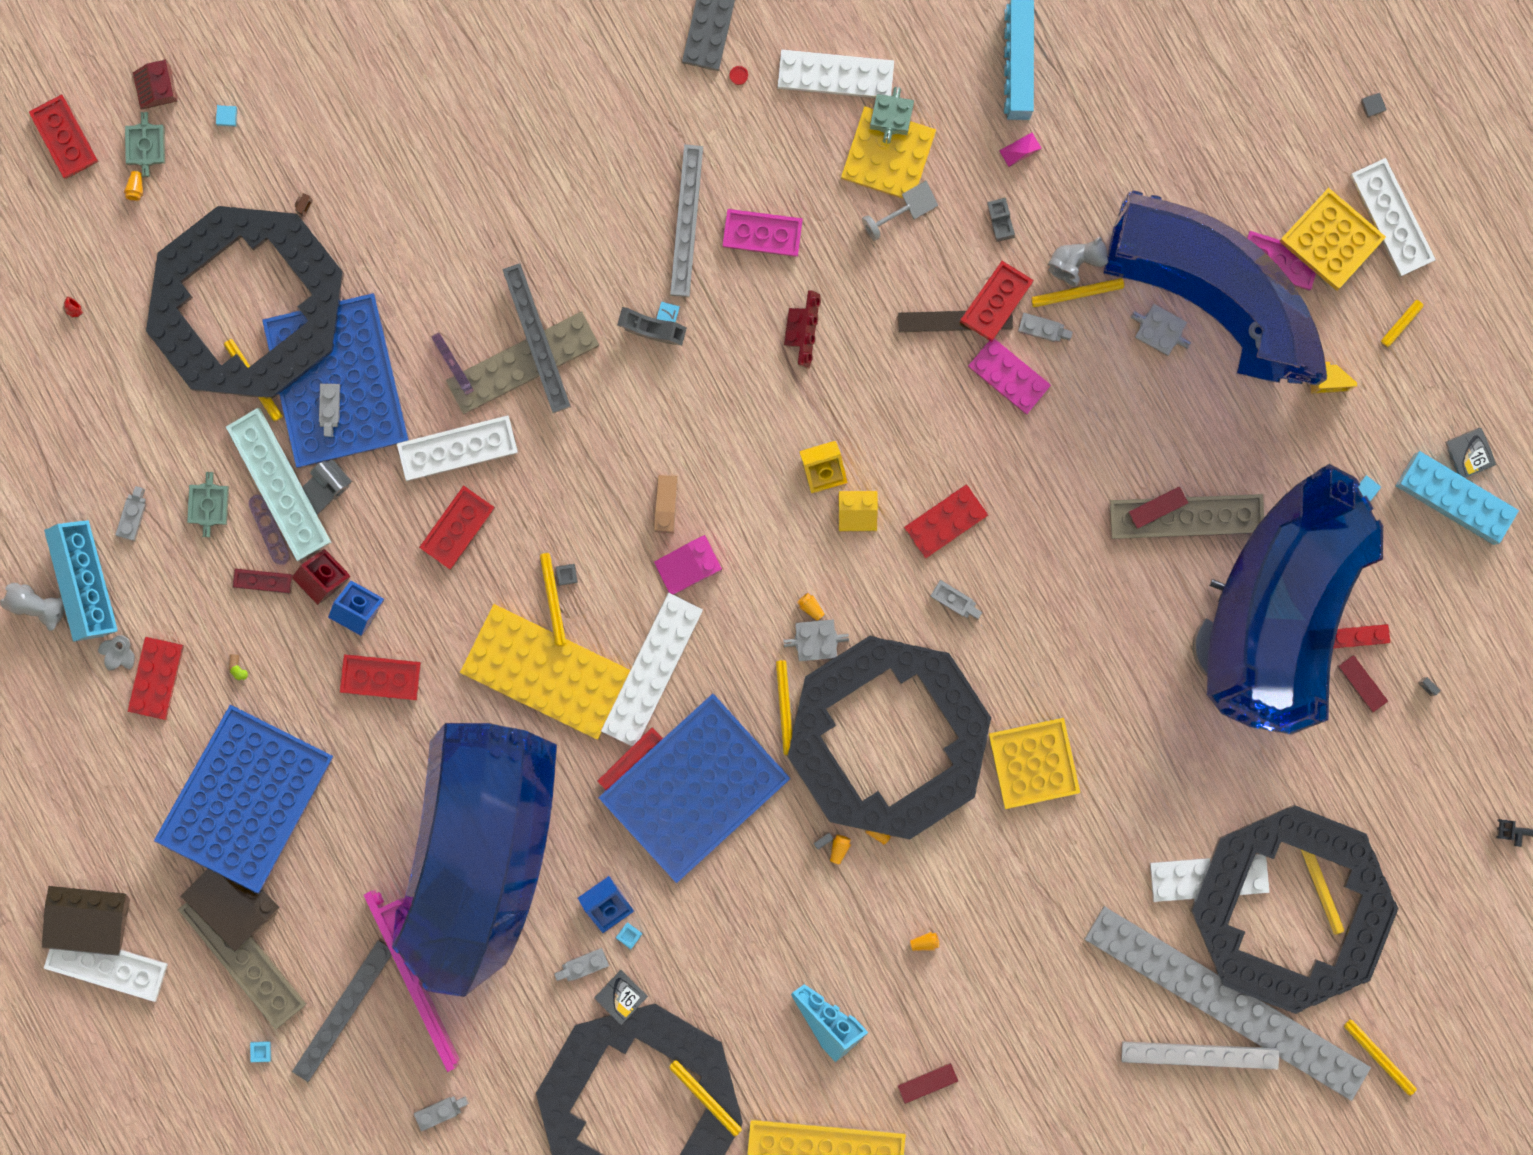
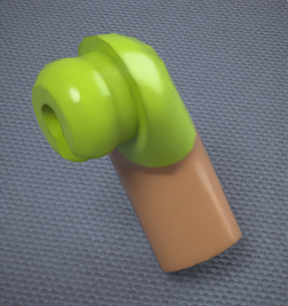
[229,654,248,681]

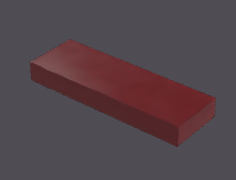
[1128,486,1188,529]
[232,568,293,594]
[1337,655,1388,713]
[897,1063,959,1104]

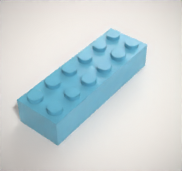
[1004,0,1034,120]
[1395,451,1519,545]
[44,520,118,642]

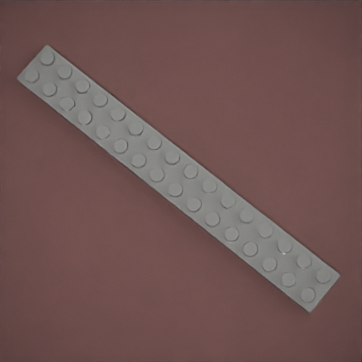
[1084,906,1371,1101]

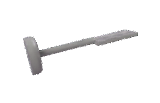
[862,180,938,241]

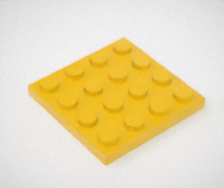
[841,106,936,199]
[1279,187,1386,291]
[988,718,1080,809]

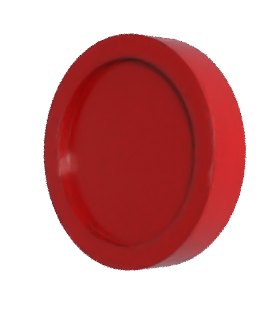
[729,66,748,85]

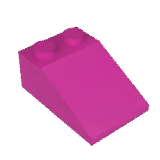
[654,535,722,595]

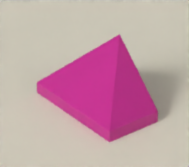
[999,132,1042,167]

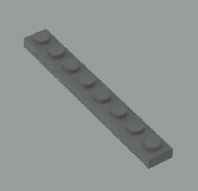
[502,263,571,413]
[292,940,392,1082]

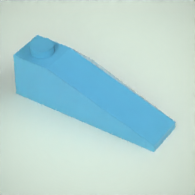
[791,984,868,1062]

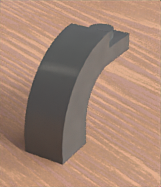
[617,307,687,346]
[1193,618,1237,684]

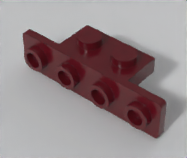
[784,290,821,368]

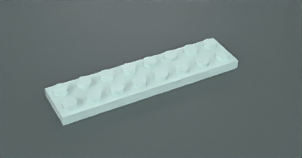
[226,408,332,561]

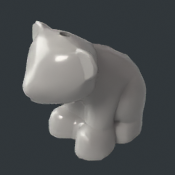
[1047,237,1108,287]
[0,583,64,631]

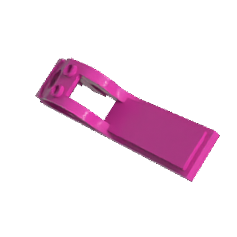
[363,890,460,1072]

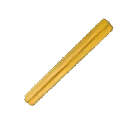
[1031,278,1124,307]
[224,339,283,422]
[540,553,566,646]
[776,660,792,755]
[1300,849,1344,935]
[1344,1020,1417,1096]
[669,1060,742,1136]

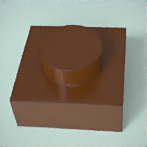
[295,193,313,217]

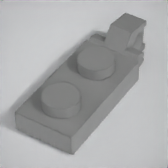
[1018,313,1073,342]
[319,384,340,437]
[115,486,146,541]
[930,580,982,619]
[554,948,609,981]
[414,1096,468,1131]

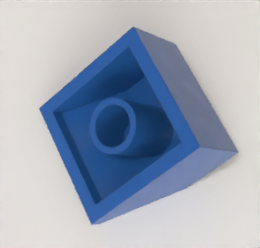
[328,581,384,636]
[578,876,634,933]

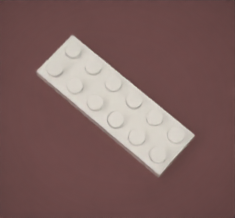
[778,50,894,98]
[1350,158,1436,277]
[397,416,518,481]
[1150,854,1269,902]
[44,949,168,1002]

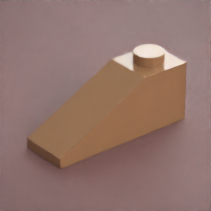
[654,475,678,533]

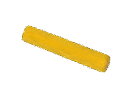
[1381,300,1424,347]

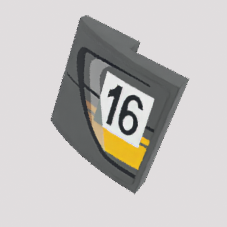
[1445,427,1496,478]
[594,970,648,1025]

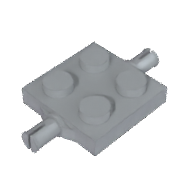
[1131,304,1191,356]
[783,620,849,661]

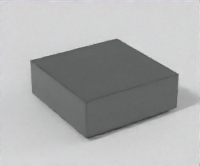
[1361,93,1386,118]
[556,564,578,586]
[1418,677,1441,696]
[813,833,833,849]

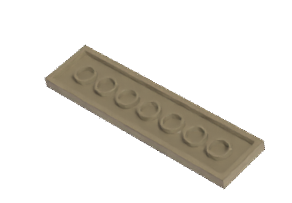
[446,311,599,415]
[1109,494,1265,539]
[178,903,307,1029]

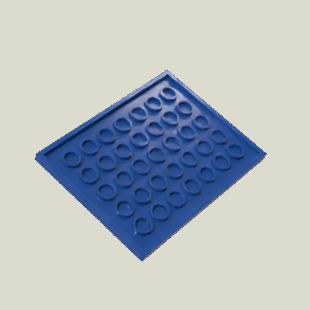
[262,293,409,468]
[598,693,791,883]
[154,705,334,894]

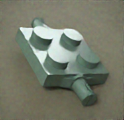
[870,87,914,144]
[125,112,165,177]
[187,472,229,537]

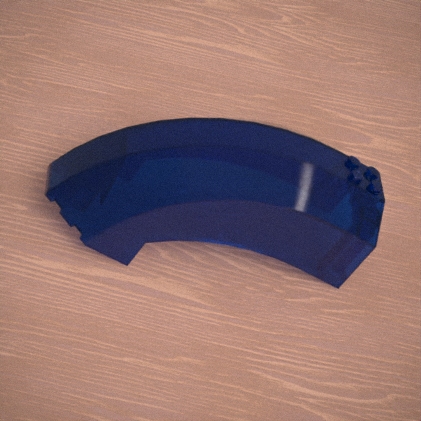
[1103,191,1327,385]
[1207,463,1384,735]
[392,723,557,997]

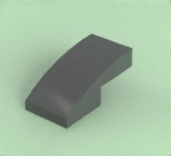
[987,198,1015,242]

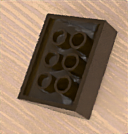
[180,869,280,952]
[42,886,130,956]

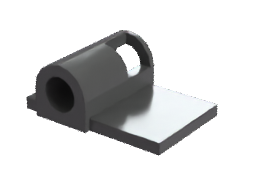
[302,459,353,515]

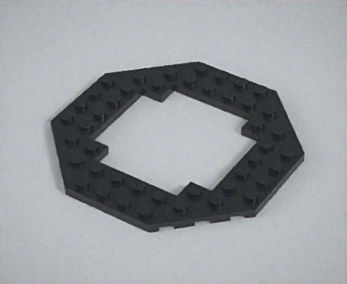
[146,206,344,399]
[788,636,992,840]
[1191,805,1399,1014]
[536,1003,743,1155]

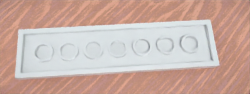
[601,593,703,746]

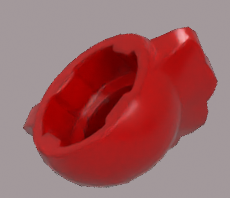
[64,296,83,317]

